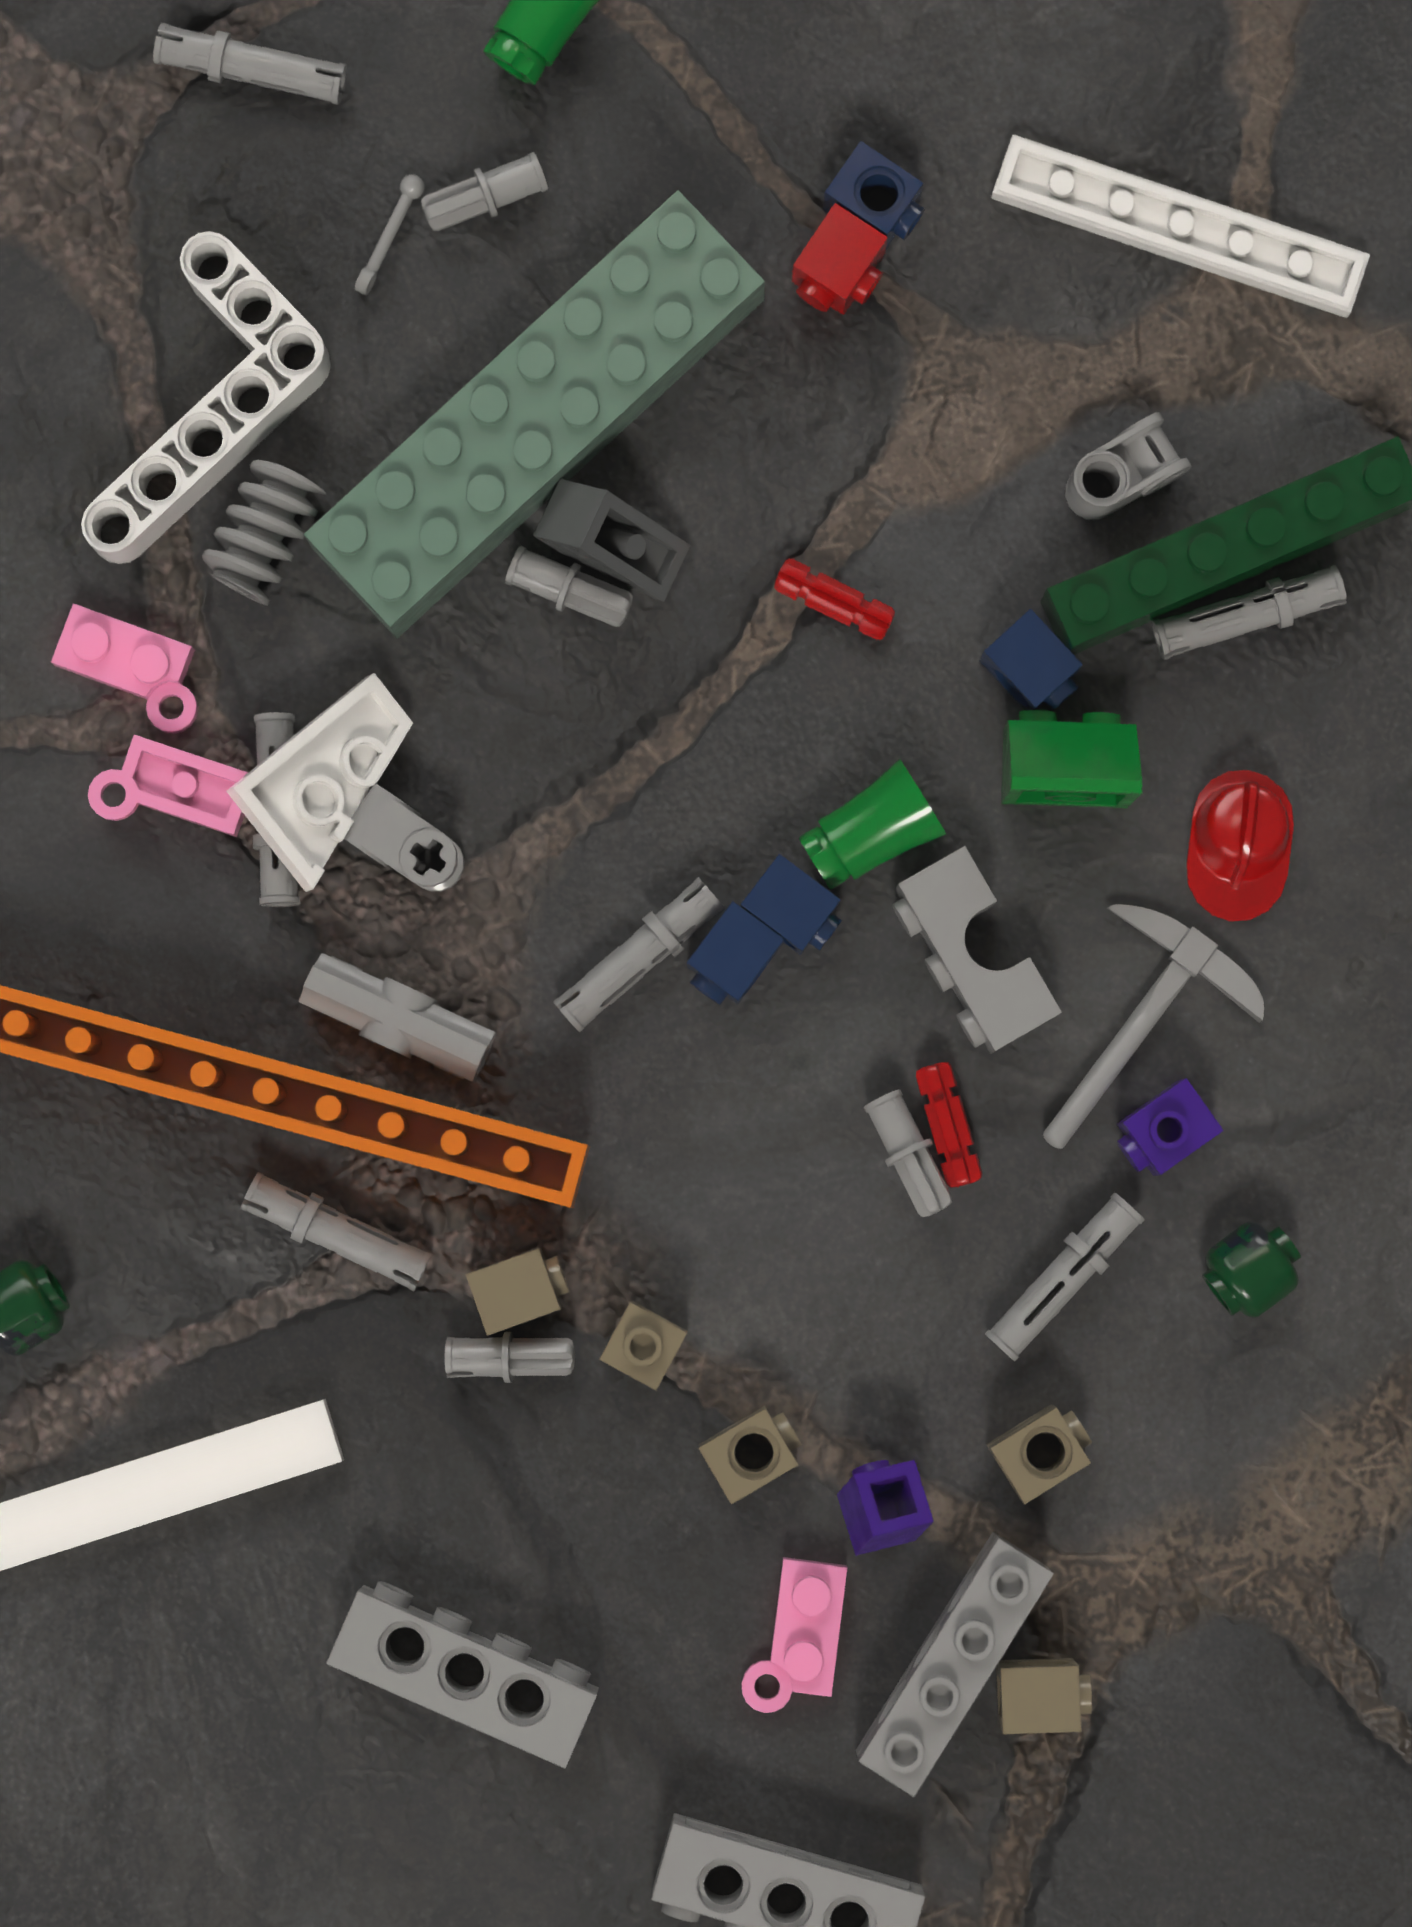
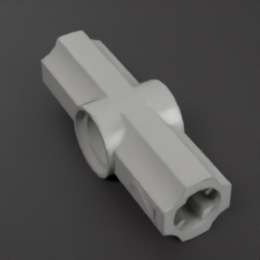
[299,953,497,1082]

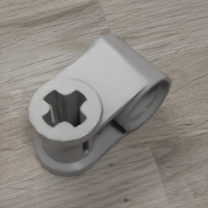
[1065,412,1192,520]
[344,783,464,892]

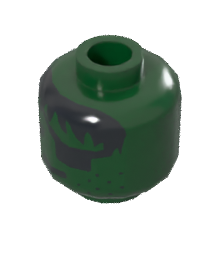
[1202,1222,1301,1318]
[0,1260,70,1356]

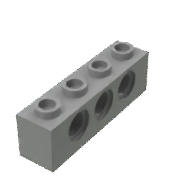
[856,1532,1054,1797]
[326,1581,599,1769]
[651,1813,925,1927]

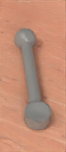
[354,174,425,295]

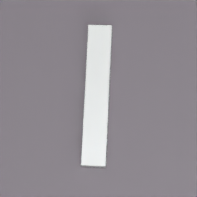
[991,134,1370,318]
[0,1399,344,1571]

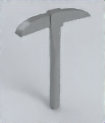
[1043,904,1264,1149]

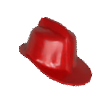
[1186,770,1294,922]

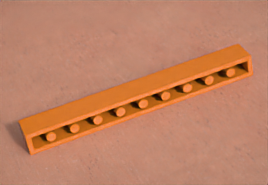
[0,985,590,1208]

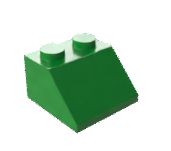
[1001,710,1142,808]

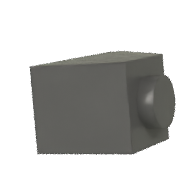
[533,479,691,602]

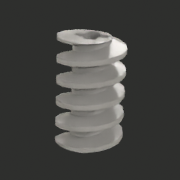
[202,460,327,606]

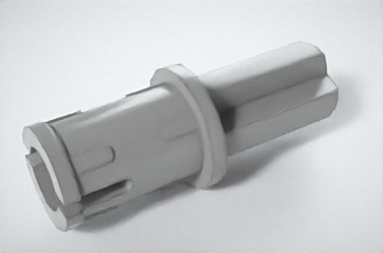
[421,152,548,231]
[505,546,633,627]
[864,1089,952,1217]
[445,1332,575,1383]

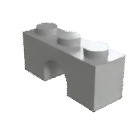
[892,846,1062,1054]

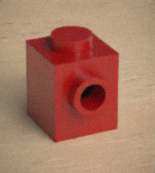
[792,203,888,315]

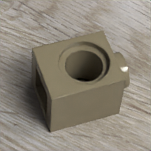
[466,1248,570,1336]
[599,1301,688,1390]
[698,1405,802,1505]
[986,1405,1092,1504]
[996,1658,1092,1734]

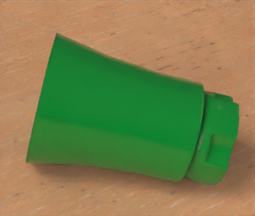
[483,0,600,85]
[799,759,947,890]

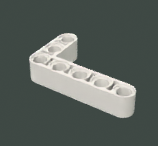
[81,231,331,564]

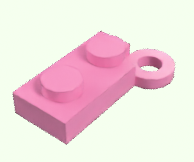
[51,603,198,734]
[88,735,248,837]
[741,1557,847,1713]

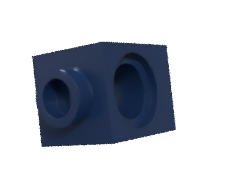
[823,141,925,249]
[979,609,1083,711]
[740,854,842,956]
[687,901,784,1005]

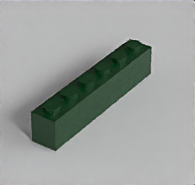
[1040,436,1412,655]

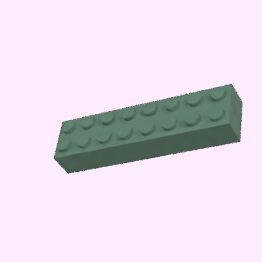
[303,190,765,639]

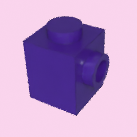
[1117,1078,1224,1176]
[837,1459,934,1556]

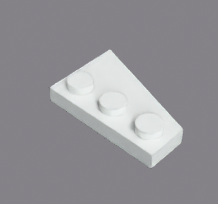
[226,673,413,892]

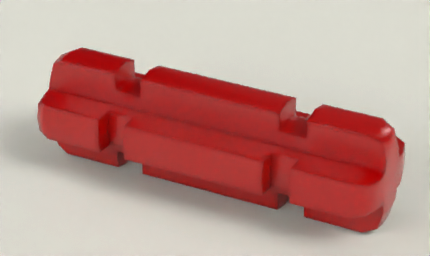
[774,559,895,640]
[915,1062,983,1188]

